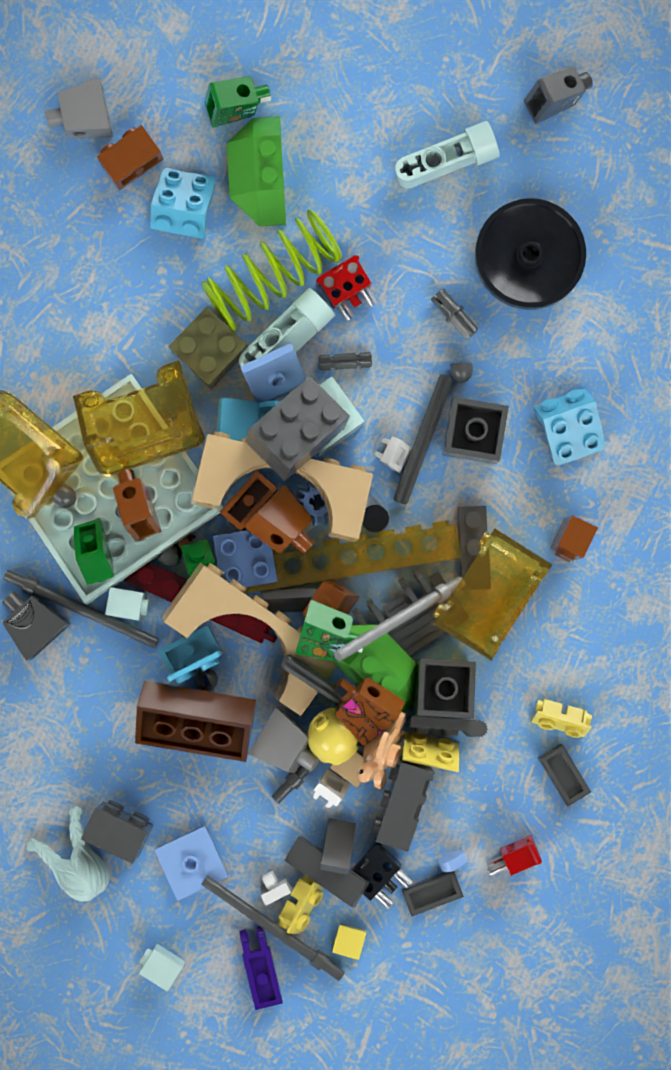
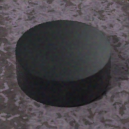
[362,505,389,533]

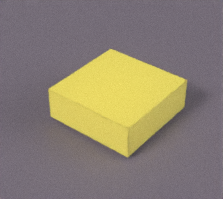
[332,923,366,960]

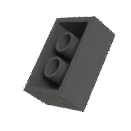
[245,376,350,481]

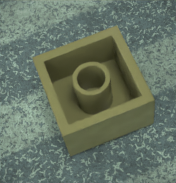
[168,307,248,389]

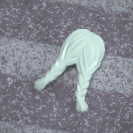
[26,806,110,902]

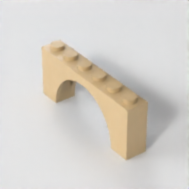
[191,432,373,542]
[161,562,337,716]

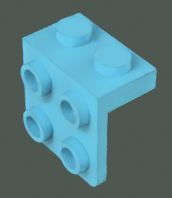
[150,168,216,239]
[534,389,606,465]
[217,398,280,442]
[158,625,223,684]

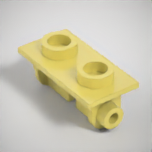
[531,699,592,738]
[278,875,324,934]

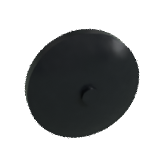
[475,198,586,310]

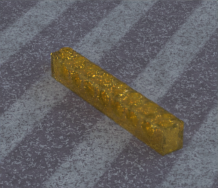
[244,520,462,594]

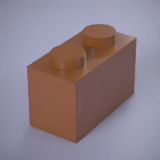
[97,125,164,191]
[220,470,278,531]
[550,515,598,562]

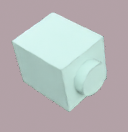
[105,587,150,621]
[139,944,185,992]

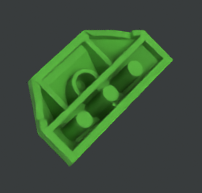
[227,117,286,227]
[333,625,416,723]

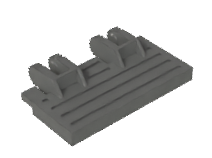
[351,568,468,656]

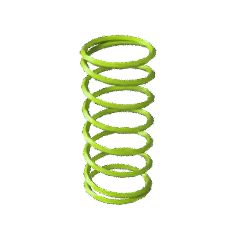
[201,209,342,332]

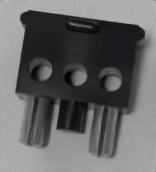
[351,842,412,909]

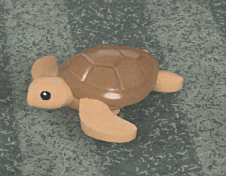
[357,712,406,789]

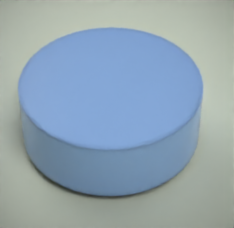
[438,849,467,872]

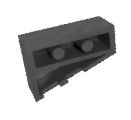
[372,758,435,852]

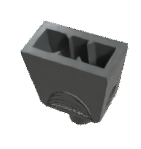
[524,67,593,124]
[2,591,71,660]

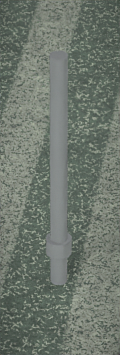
[334,576,465,662]

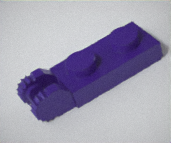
[239,926,283,1010]

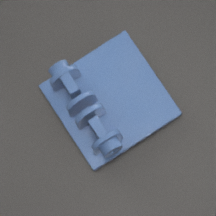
[213,530,278,587]

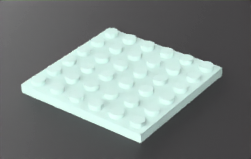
[0,373,224,604]

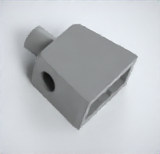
[45,78,113,138]
[248,708,320,773]

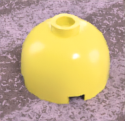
[307,707,359,765]

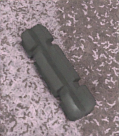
[318,352,372,371]

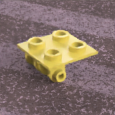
[400,732,459,772]

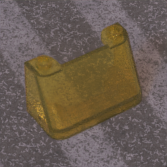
[73,360,205,476]
[0,390,83,520]
[432,528,552,661]

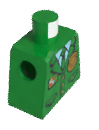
[205,76,271,128]
[295,600,363,662]

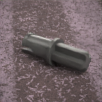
[431,288,478,339]

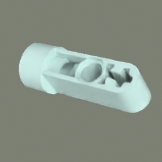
[395,120,500,188]
[239,288,335,366]

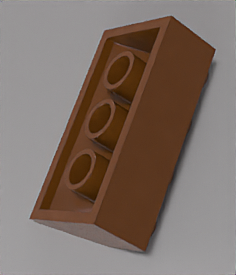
[135,681,256,762]

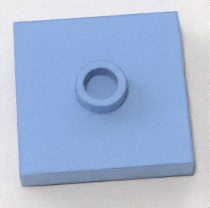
[240,343,306,402]
[154,825,229,901]

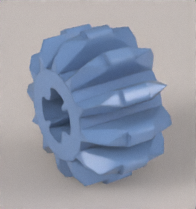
[296,481,328,527]

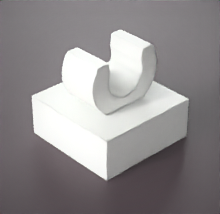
[375,436,412,473]
[313,769,350,808]
[261,870,292,906]

